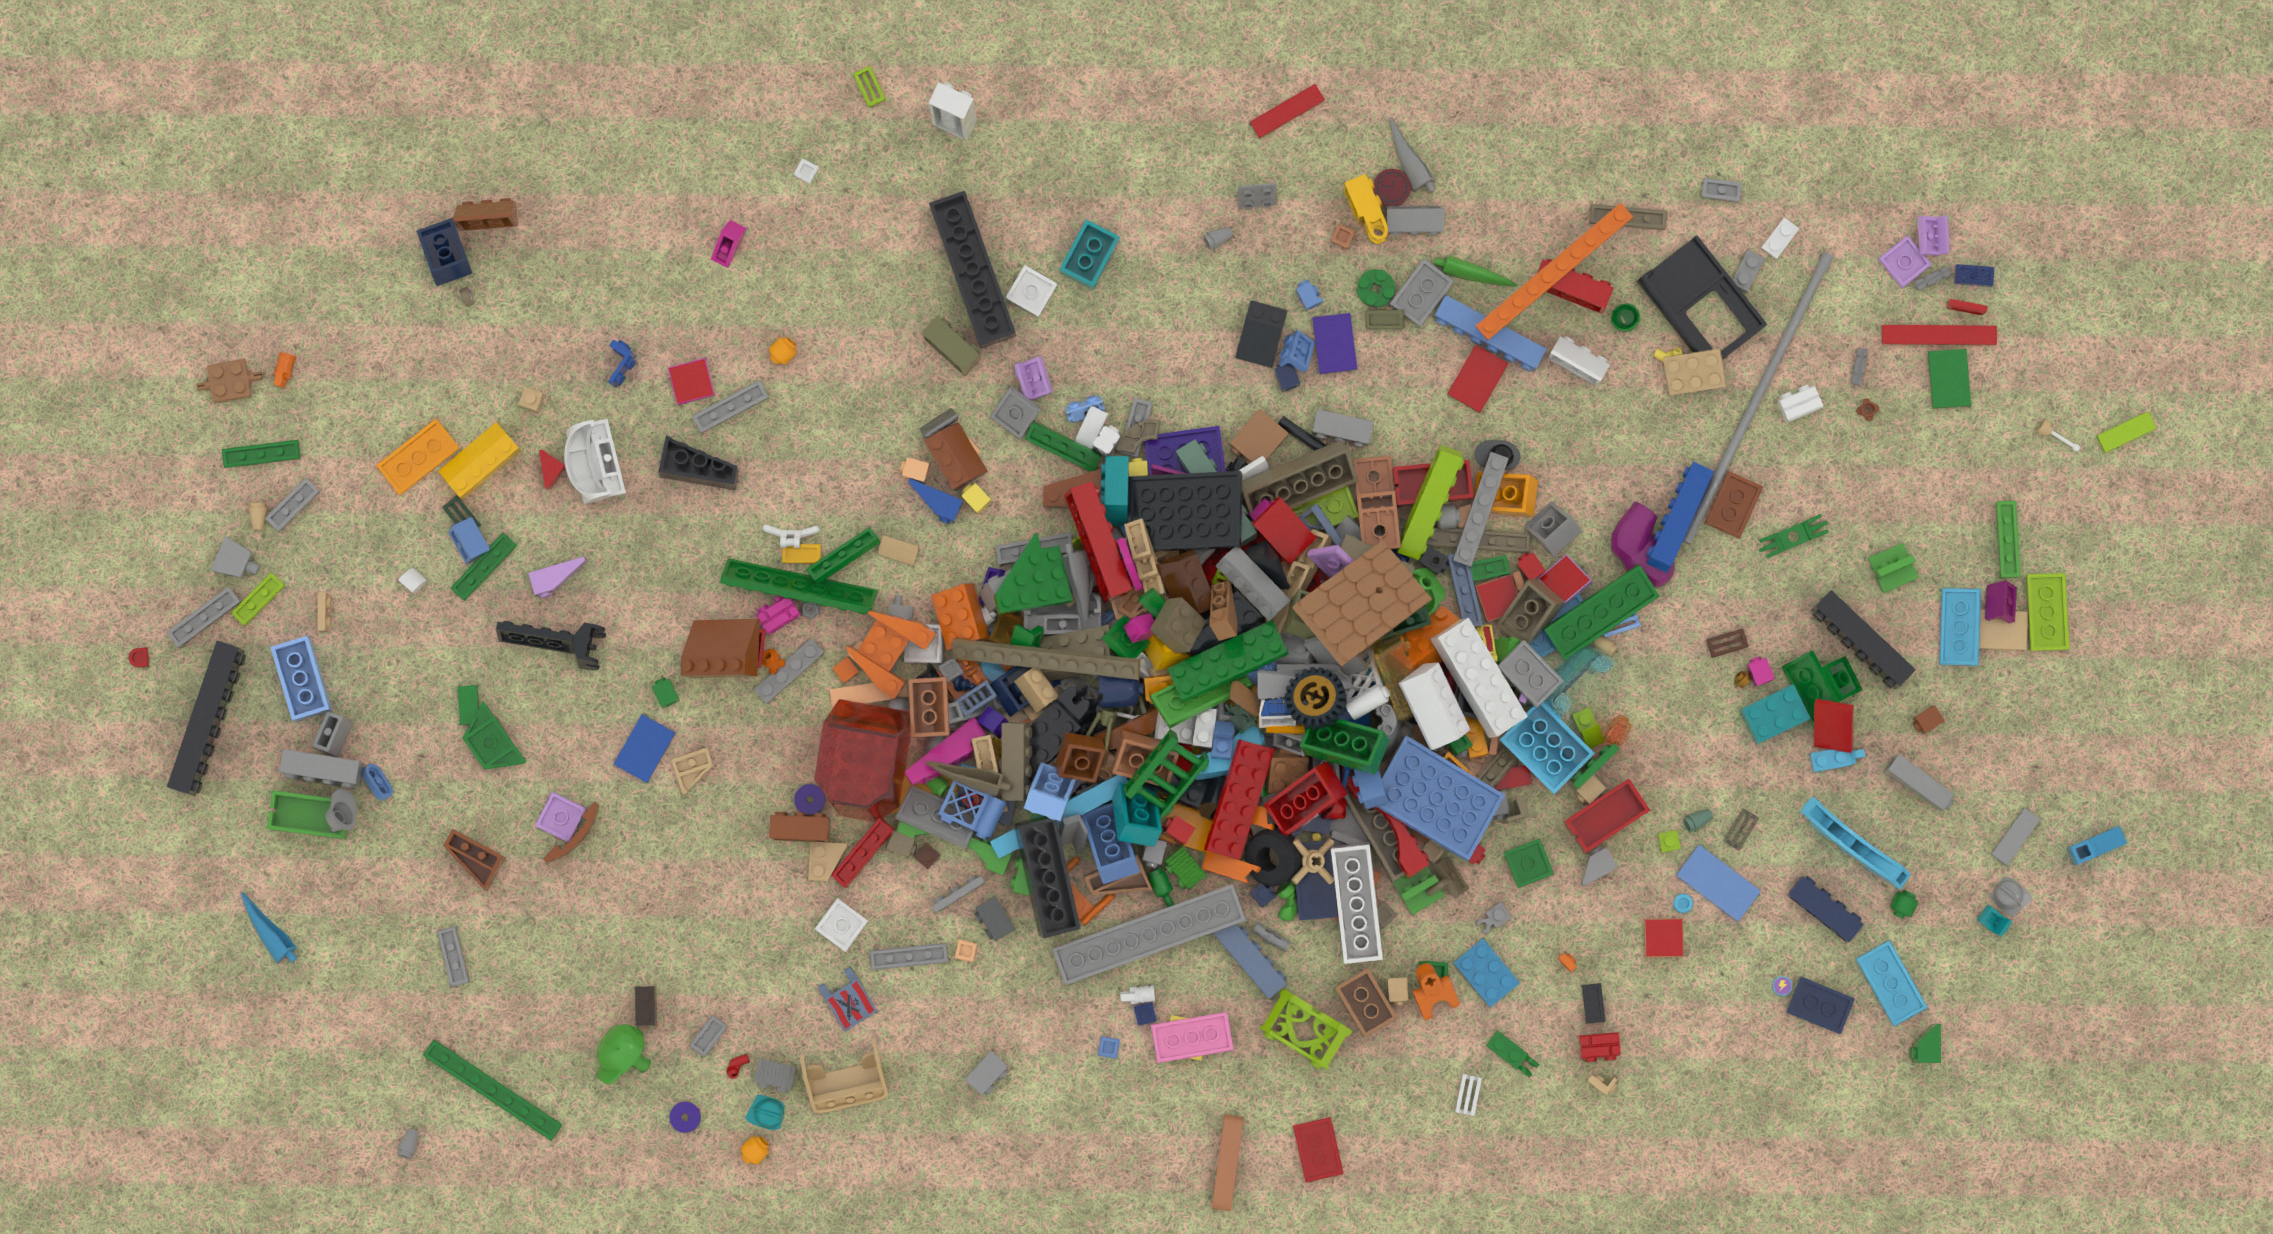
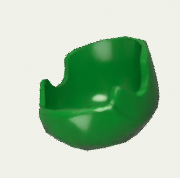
[1611,303,1640,332]

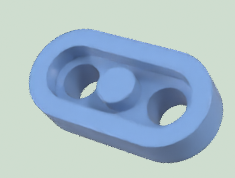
[362,764,393,801]

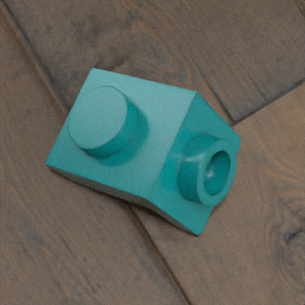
[1977,904,2012,937]

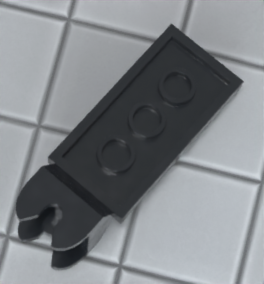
[496,621,606,670]
[1030,685,1100,782]
[1126,773,1226,821]

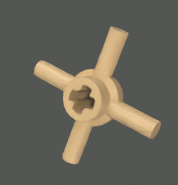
[1291,838,1335,885]

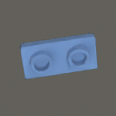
[1279,330,1315,372]

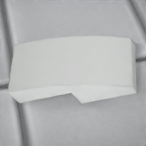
[1075,406,1108,449]

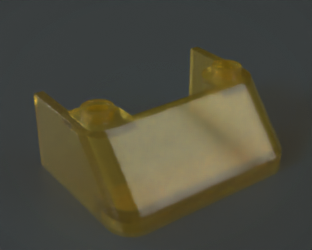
[1373,633,1415,722]

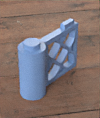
[938,781,1007,840]

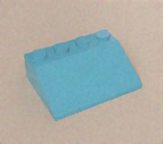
[1500,702,1595,794]

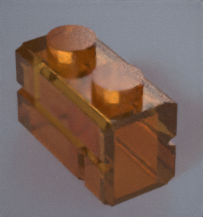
[1603,715,1632,747]

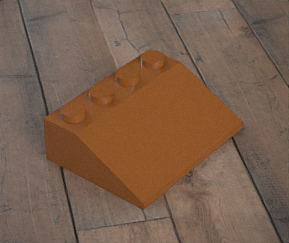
[681,619,760,678]

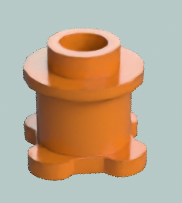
[762,649,786,674]

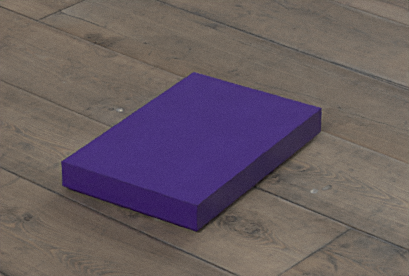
[1312,313,1357,375]

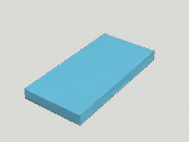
[1940,588,1981,666]
[1856,940,1928,1027]

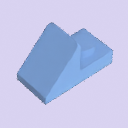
[1211,720,1235,760]

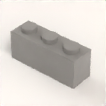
[1386,206,1444,235]
[1312,409,1373,448]

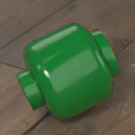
[1890,890,1918,919]

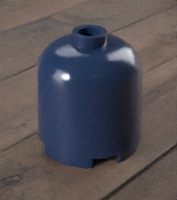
[1099,675,1144,708]

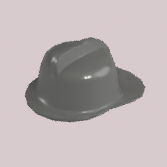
[1474,440,1520,470]

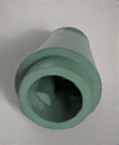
[1683,809,1713,832]

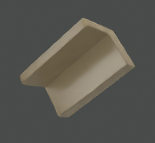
[1504,797,1529,824]

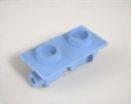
[1064,395,1105,423]

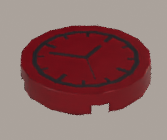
[1373,168,1411,206]

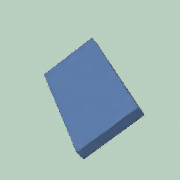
[1676,845,1761,922]

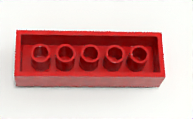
[1064,481,1133,603]

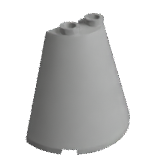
[1375,699,1403,762]

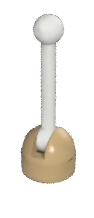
[2037,419,2080,451]

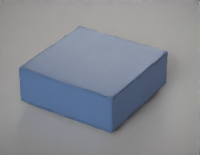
[1098,1036,1120,1059]

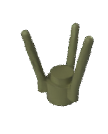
[1085,708,1117,752]

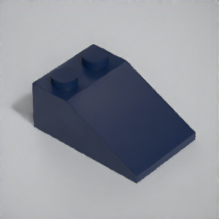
[416,218,473,286]
[990,666,1061,717]

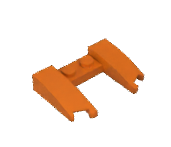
[1201,805,1274,884]

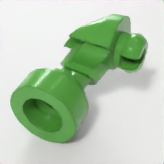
[1276,881,1298,922]

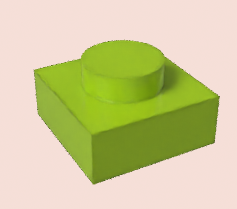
[1658,830,1681,853]

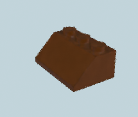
[1156,549,1211,614]

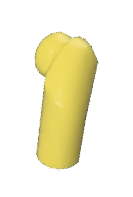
[1653,348,1683,362]

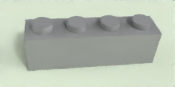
[1216,547,1291,621]

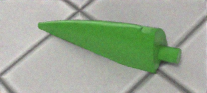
[1434,255,1517,287]

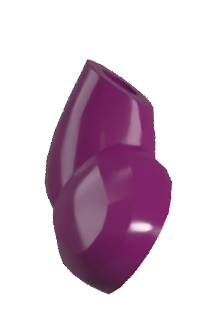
[1611,501,1675,588]

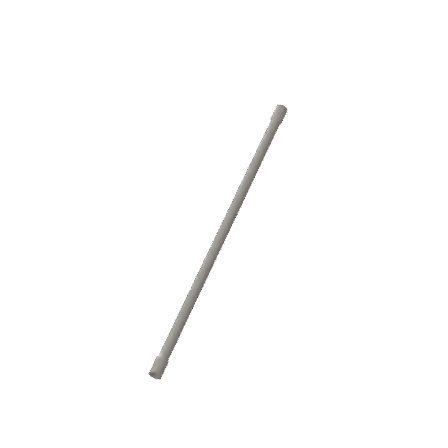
[1683,252,1833,545]

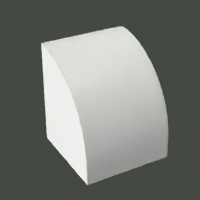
[398,568,428,595]

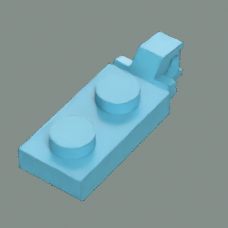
[1810,749,1865,772]

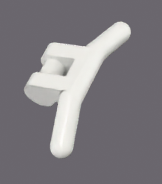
[762,524,820,548]

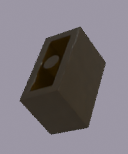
[635,986,657,1026]

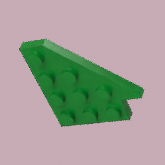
[994,533,1073,615]

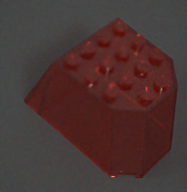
[814,699,911,822]

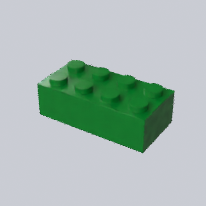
[1300,719,1389,775]

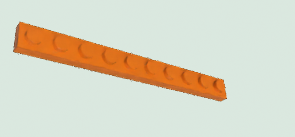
[1475,203,1633,341]

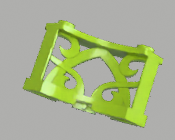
[1259,988,1352,1070]

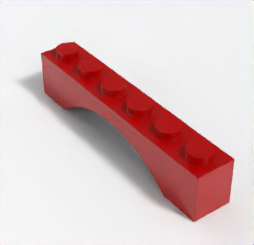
[1346,774,1429,879]

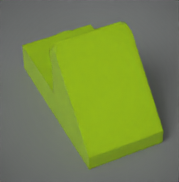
[1572,707,1605,749]

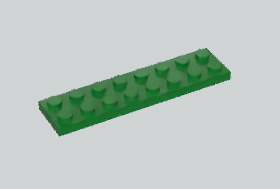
[720,558,878,615]

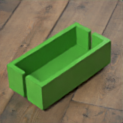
[267,790,348,840]

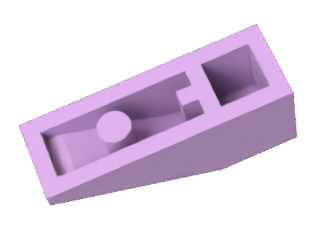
[528,557,586,599]

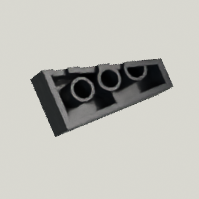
[659,435,739,490]

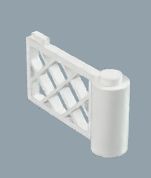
[1345,648,1390,720]

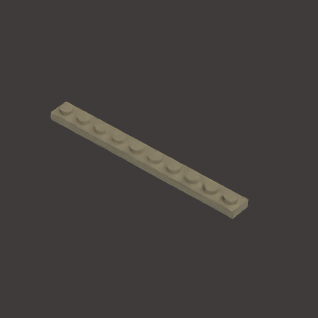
[952,638,1140,680]

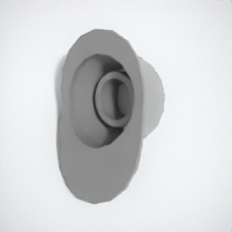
[325,789,357,832]
[1991,877,2032,917]

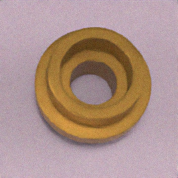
[1734,670,1752,688]

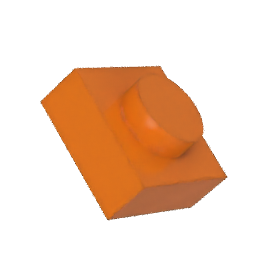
[1557,953,1577,973]

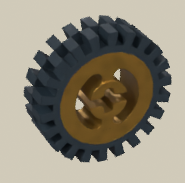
[1285,667,1347,730]

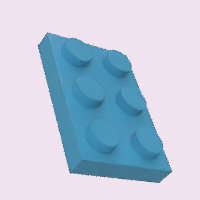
[1453,938,1520,1008]

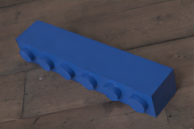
[1646,461,1714,573]

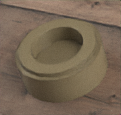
[460,287,474,307]

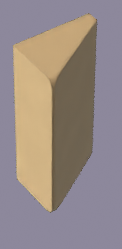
[877,535,920,566]

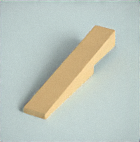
[1265,529,1333,636]

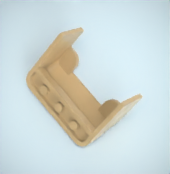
[799,1038,888,1113]

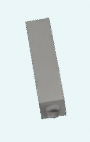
[1883,754,1954,811]

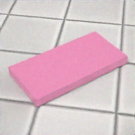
[1151,1012,1234,1063]

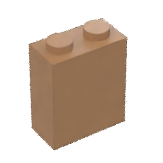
[1229,409,1289,464]

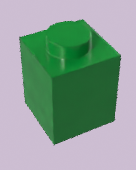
[652,677,680,709]

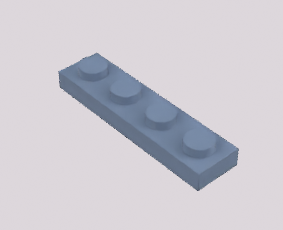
[1447,553,1483,628]

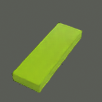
[2096,411,2157,453]
[231,572,285,626]

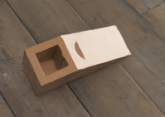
[1210,580,1237,641]

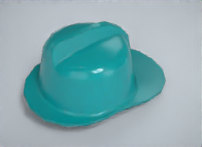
[745,1094,785,1130]

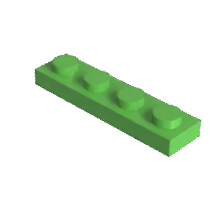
[1996,501,2021,578]

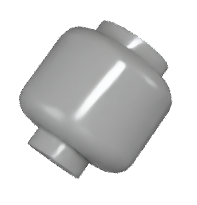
[1435,504,1460,530]

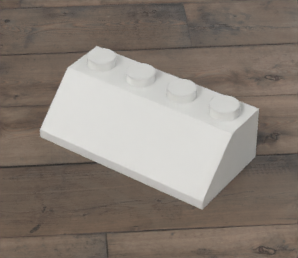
[1398,663,1470,750]

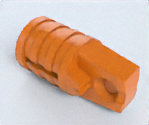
[274,352,296,388]

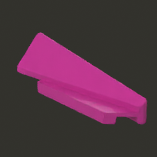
[905,718,986,786]

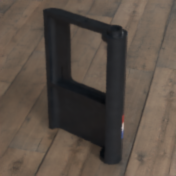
[1637,235,1768,359]

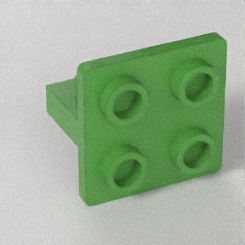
[1868,543,1918,593]
[1393,866,1445,915]

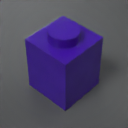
[977,706,1009,739]

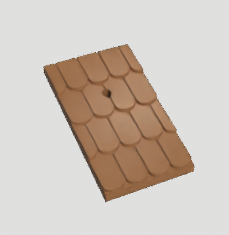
[1292,540,1432,667]

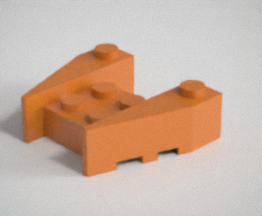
[846,610,938,699]

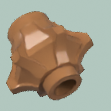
[1098,751,1116,780]

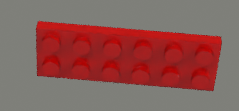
[1204,739,1275,860]

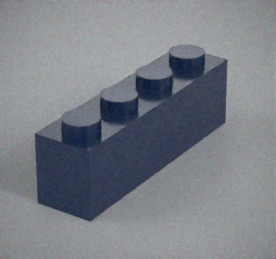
[1787,876,1864,943]

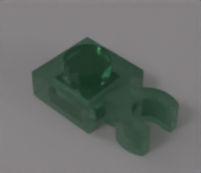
[1225,703,1258,734]

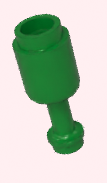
[1147,867,1174,907]

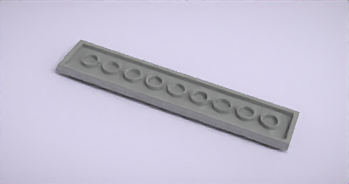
[1052,884,1247,985]

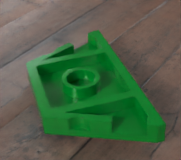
[462,701,527,770]

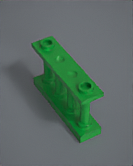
[1123,729,1209,819]

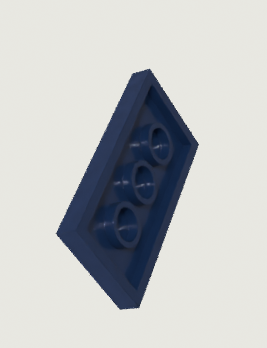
[1296,840,1338,921]

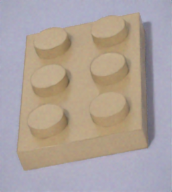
[1663,348,1727,395]

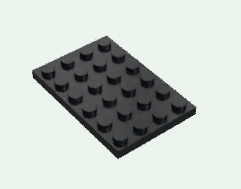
[1127,471,1242,552]

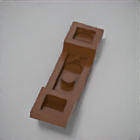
[1094,706,1158,751]
[543,802,599,863]

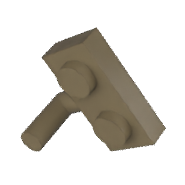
[1426,857,1469,899]

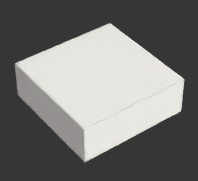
[793,158,819,184]

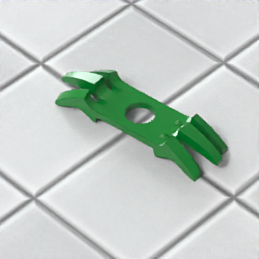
[1759,514,1829,558]

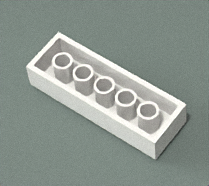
[929,82,977,141]
[1430,618,1528,738]
[1331,842,1383,964]

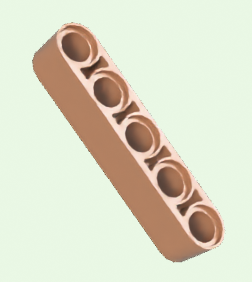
[1211,1114,1244,1211]

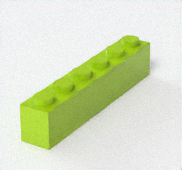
[1397,444,1464,560]

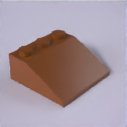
[453,198,518,231]

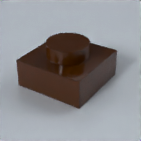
[913,842,941,869]

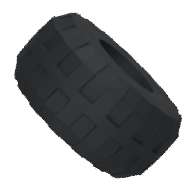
[1245,828,1303,887]

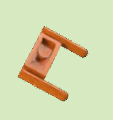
[1066,856,1115,926]

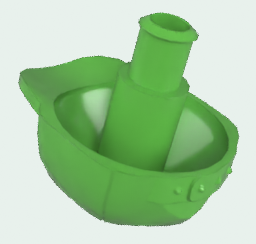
[1412,568,1446,615]
[596,1024,651,1084]

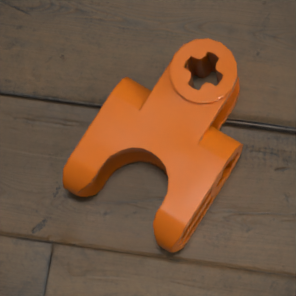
[1412,963,1460,1021]

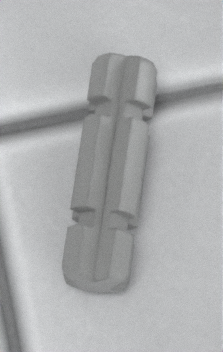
[1914,267,1951,291]
[1851,348,1868,385]

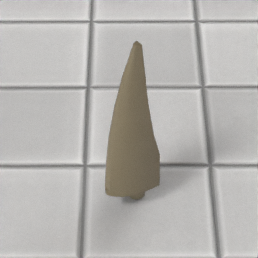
[926,761,1011,797]

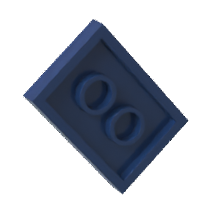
[1786,977,1855,1035]

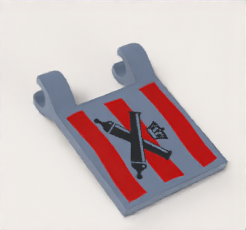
[818,967,877,1031]

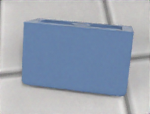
[448,517,490,565]

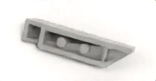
[1258,664,1352,699]

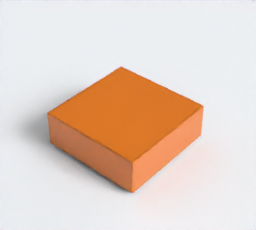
[832,657,859,683]

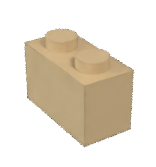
[1014,668,1059,713]

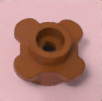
[1856,398,1879,421]

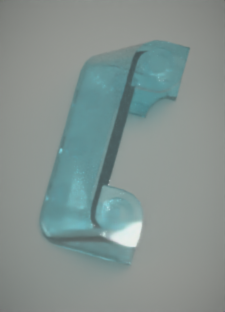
[1544,644,1616,719]

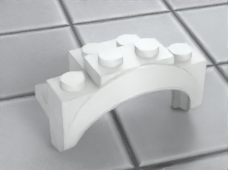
[564,419,626,504]

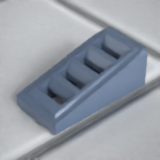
[954,680,997,717]

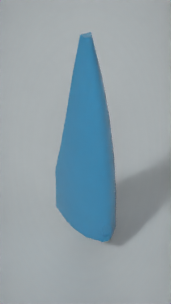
[241,892,297,963]

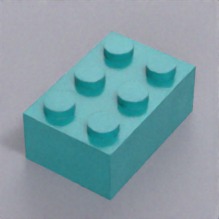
[1059,219,1120,290]
[1101,456,1129,526]
[1739,684,1811,745]
[1112,783,1162,847]

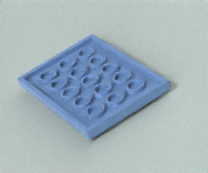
[1376,736,1505,861]

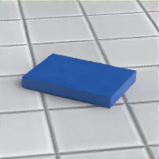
[614,714,676,783]

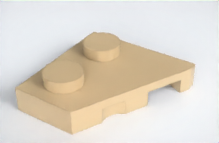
[671,747,713,795]
[808,842,848,881]

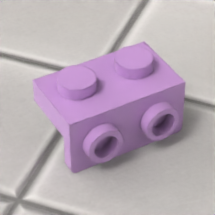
[1918,215,1950,256]
[1015,356,1053,400]

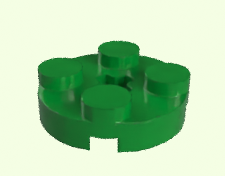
[1357,269,1395,308]

